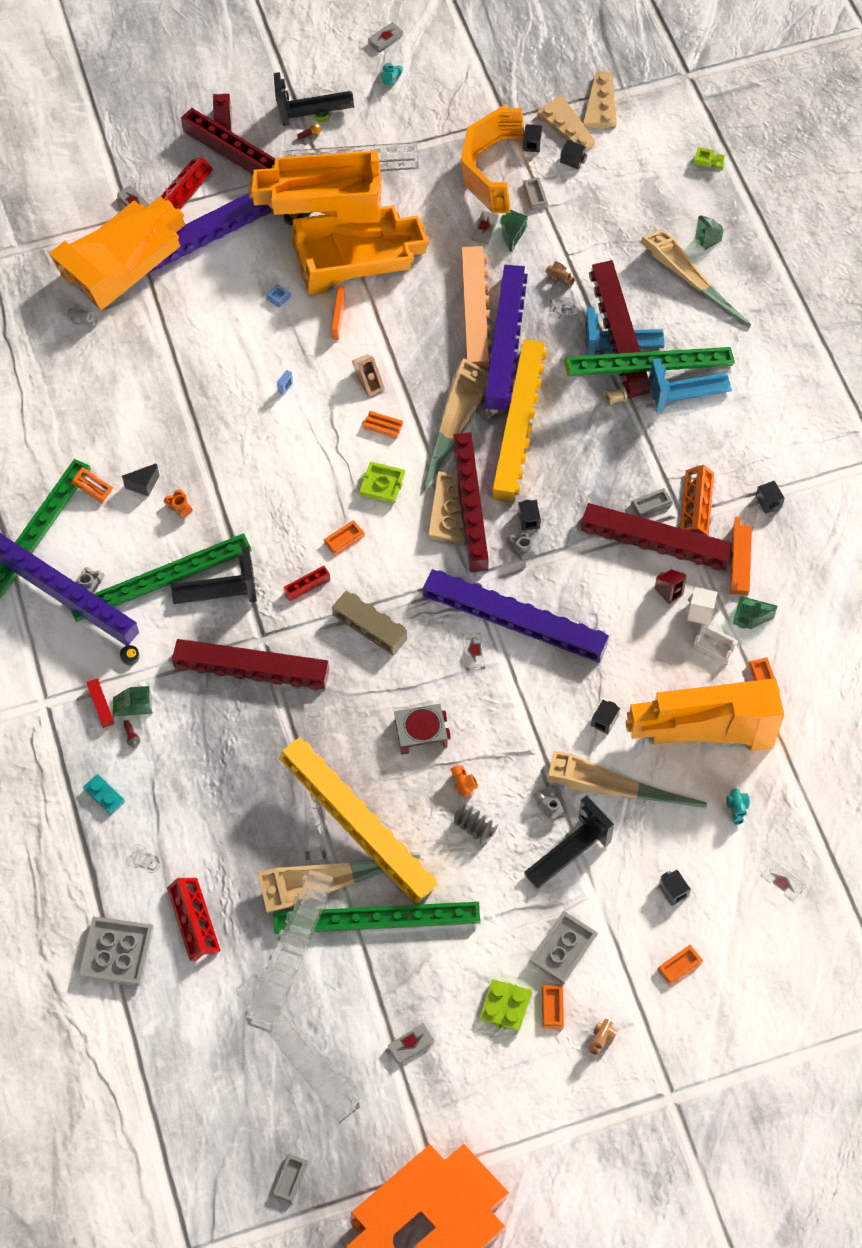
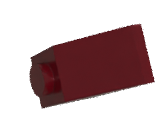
[213,94,232,132]
[655,569,687,604]

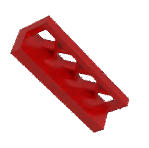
[161,157,213,209]
[167,878,221,961]

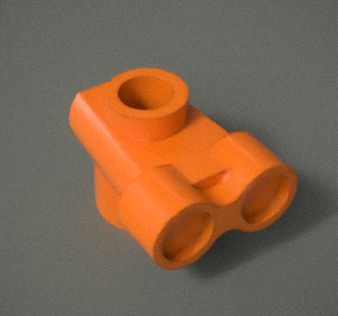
[163,489,193,518]
[450,765,479,797]

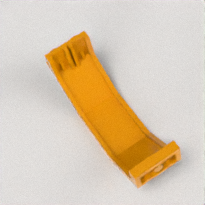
[461,104,525,213]

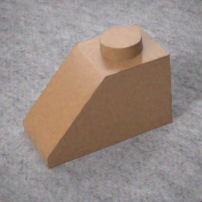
[352,354,385,396]

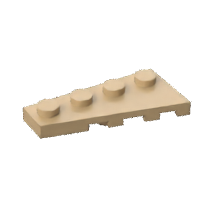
[583,72,617,128]
[537,94,595,151]
[427,471,465,545]

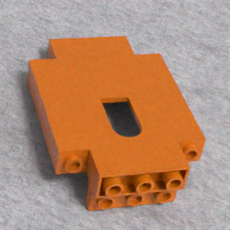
[346,1144,509,1248]

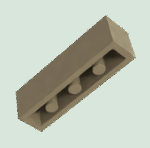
[332,591,407,656]

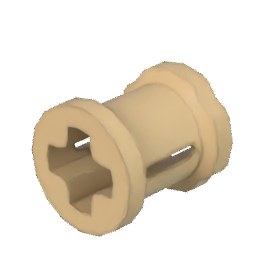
[605,386,628,406]

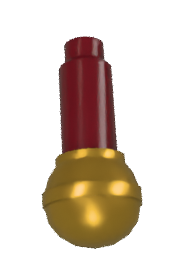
[297,123,321,140]

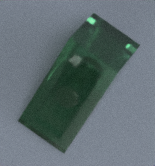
[500,210,528,252]
[695,215,724,250]
[733,596,778,629]
[113,686,152,716]

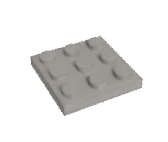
[79,916,154,986]

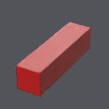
[283,566,331,601]
[86,678,115,728]

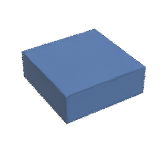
[266,284,291,308]
[277,370,293,395]

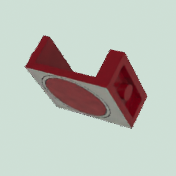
[394,704,451,755]

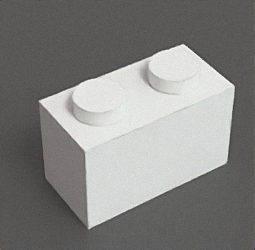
[685,587,717,625]

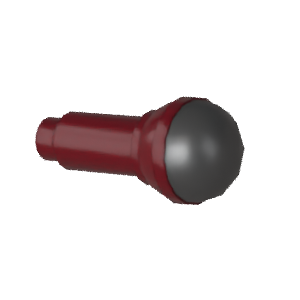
[123,720,140,747]

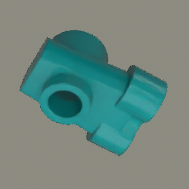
[381,63,404,85]
[726,789,750,825]

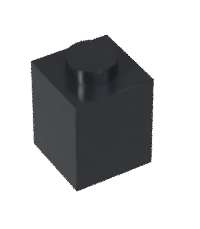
[523,124,542,152]
[560,140,588,169]
[756,480,785,514]
[518,500,541,531]
[591,700,620,735]
[658,869,691,906]

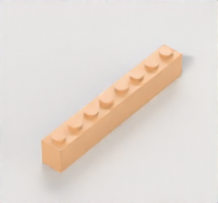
[462,246,492,372]

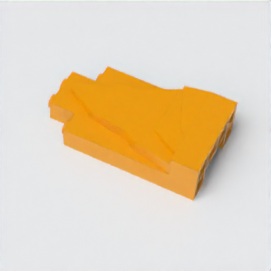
[249,151,382,223]
[49,196,186,311]
[291,205,429,295]
[625,678,784,751]

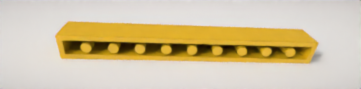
[493,339,547,502]
[279,737,438,905]

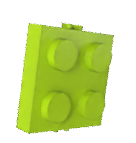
[359,461,406,504]
[480,979,533,1032]

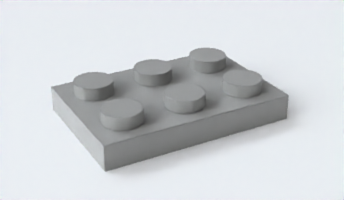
[529,911,598,985]

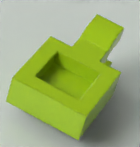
[694,147,725,169]

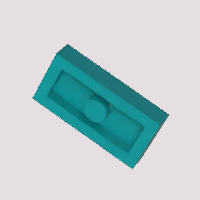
[83,774,125,815]

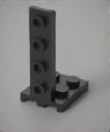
[273,72,355,126]
[171,546,257,604]
[524,795,614,889]

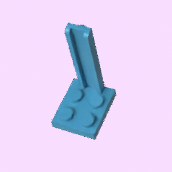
[585,307,665,356]
[649,358,732,412]

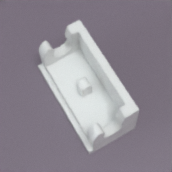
[693,624,738,665]

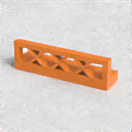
[680,464,714,536]
[730,517,752,595]

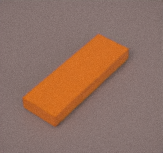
[331,286,345,340]

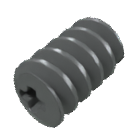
[454,801,498,844]

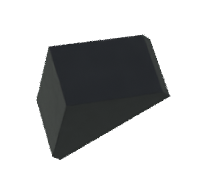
[122,463,160,496]

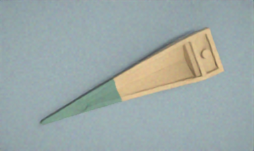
[640,229,752,328]
[423,358,489,490]
[547,751,707,808]
[257,855,421,914]

